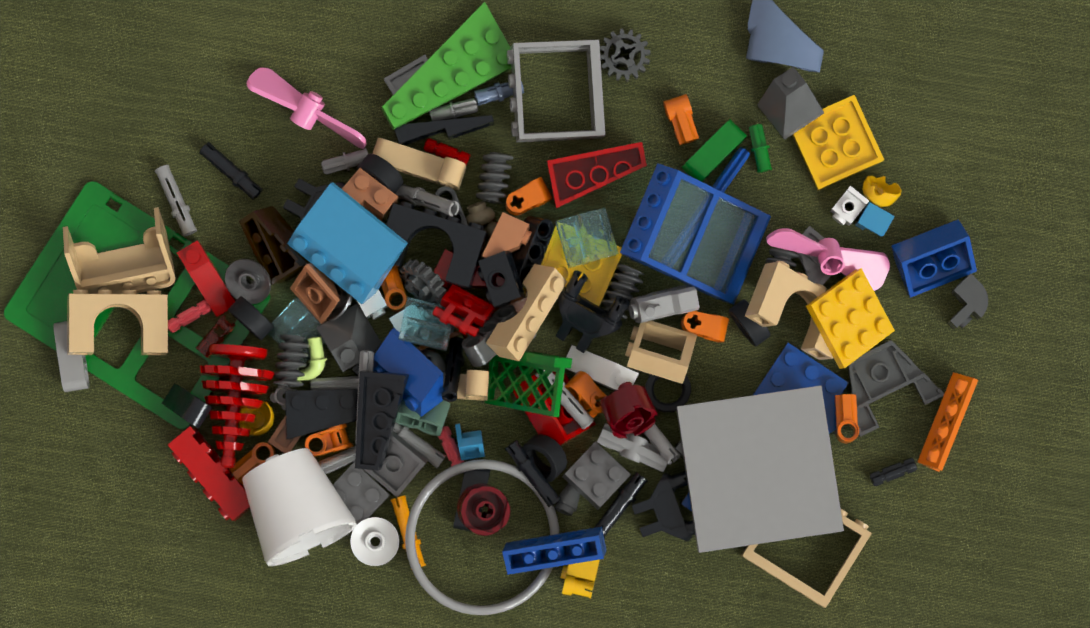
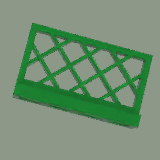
[485,350,572,417]

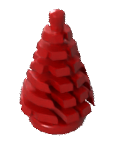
[199,344,274,468]

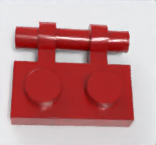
[432,284,495,337]

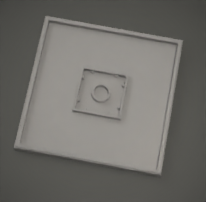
[676,386,844,553]

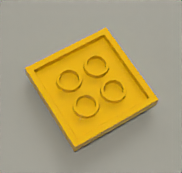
[793,95,884,190]
[541,220,622,307]
[806,268,895,369]

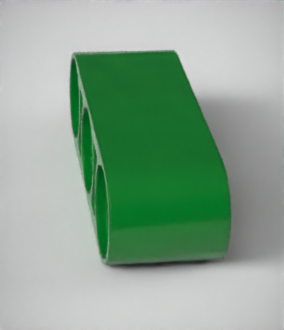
[682,119,747,182]

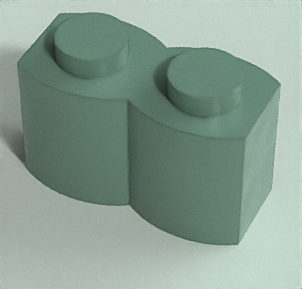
[395,399,450,436]

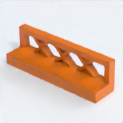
[917,372,978,472]

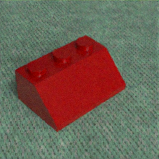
[513,372,596,446]

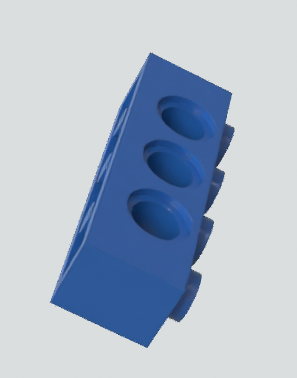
[502,527,607,575]

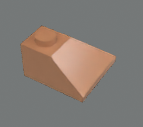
[482,212,532,259]
[290,263,340,324]

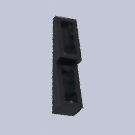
[394,115,494,146]

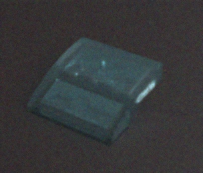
[555,208,619,268]
[268,297,326,363]
[398,297,454,351]

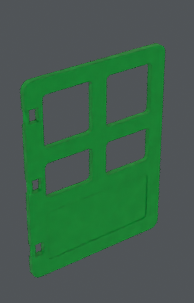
[4,181,271,429]

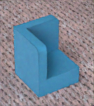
[855,202,895,237]
[455,423,485,461]

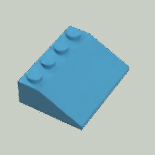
[287,182,408,304]

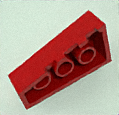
[547,142,647,208]
[168,426,250,521]

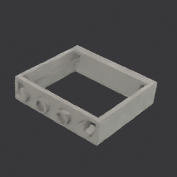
[507,40,605,142]

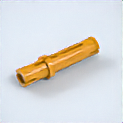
[391,495,426,570]

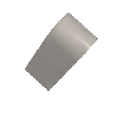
[53,321,90,392]

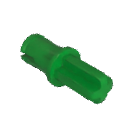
[749,124,772,173]

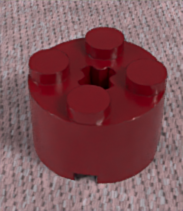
[600,382,657,439]
[457,483,510,536]

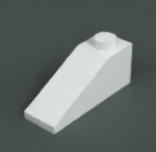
[565,345,639,391]

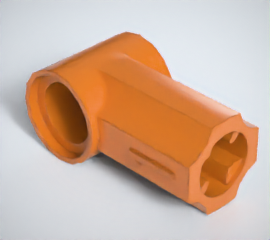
[663,94,699,146]
[381,266,409,313]
[835,394,859,444]
[229,442,276,485]

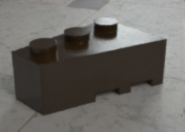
[239,206,310,286]

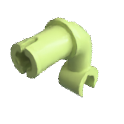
[297,336,327,381]

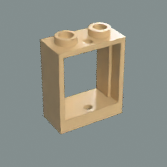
[625,321,697,384]

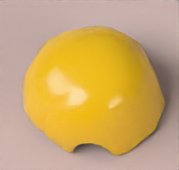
[862,176,902,207]
[238,399,275,436]

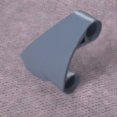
[746,0,824,73]

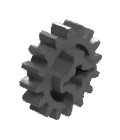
[600,29,651,82]
[399,259,446,307]

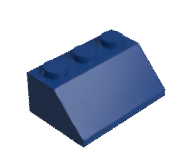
[891,219,977,298]
[373,328,443,417]

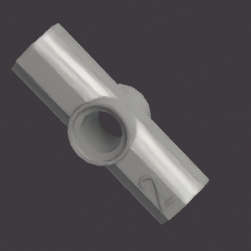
[597,423,667,472]

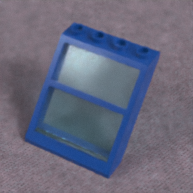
[620,163,771,305]

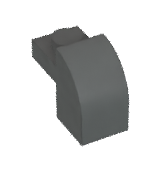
[947,273,988,330]

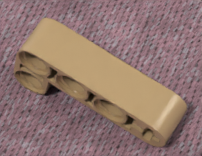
[372,138,467,190]
[443,370,489,401]

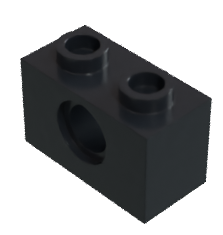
[478,251,527,308]

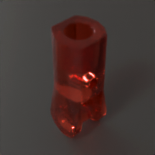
[195,315,236,358]

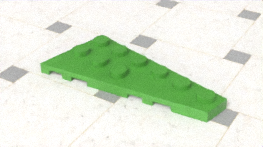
[381,2,512,130]

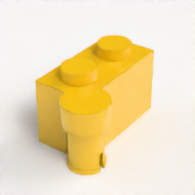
[560,559,600,599]

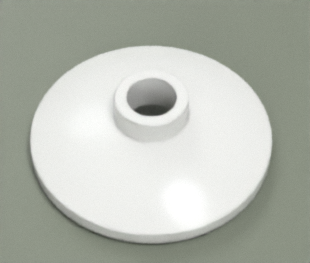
[350,517,399,566]

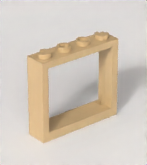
[741,509,872,608]

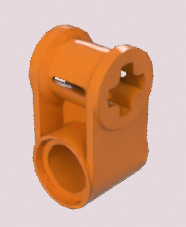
[505,177,553,216]
[681,311,729,343]
[565,371,607,418]
[305,423,353,457]

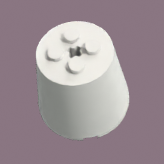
[242,448,357,566]

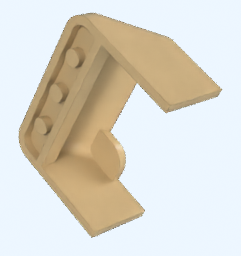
[63,207,175,294]

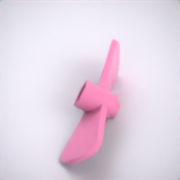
[246,68,367,149]
[766,228,890,291]

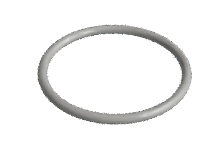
[405,459,560,615]

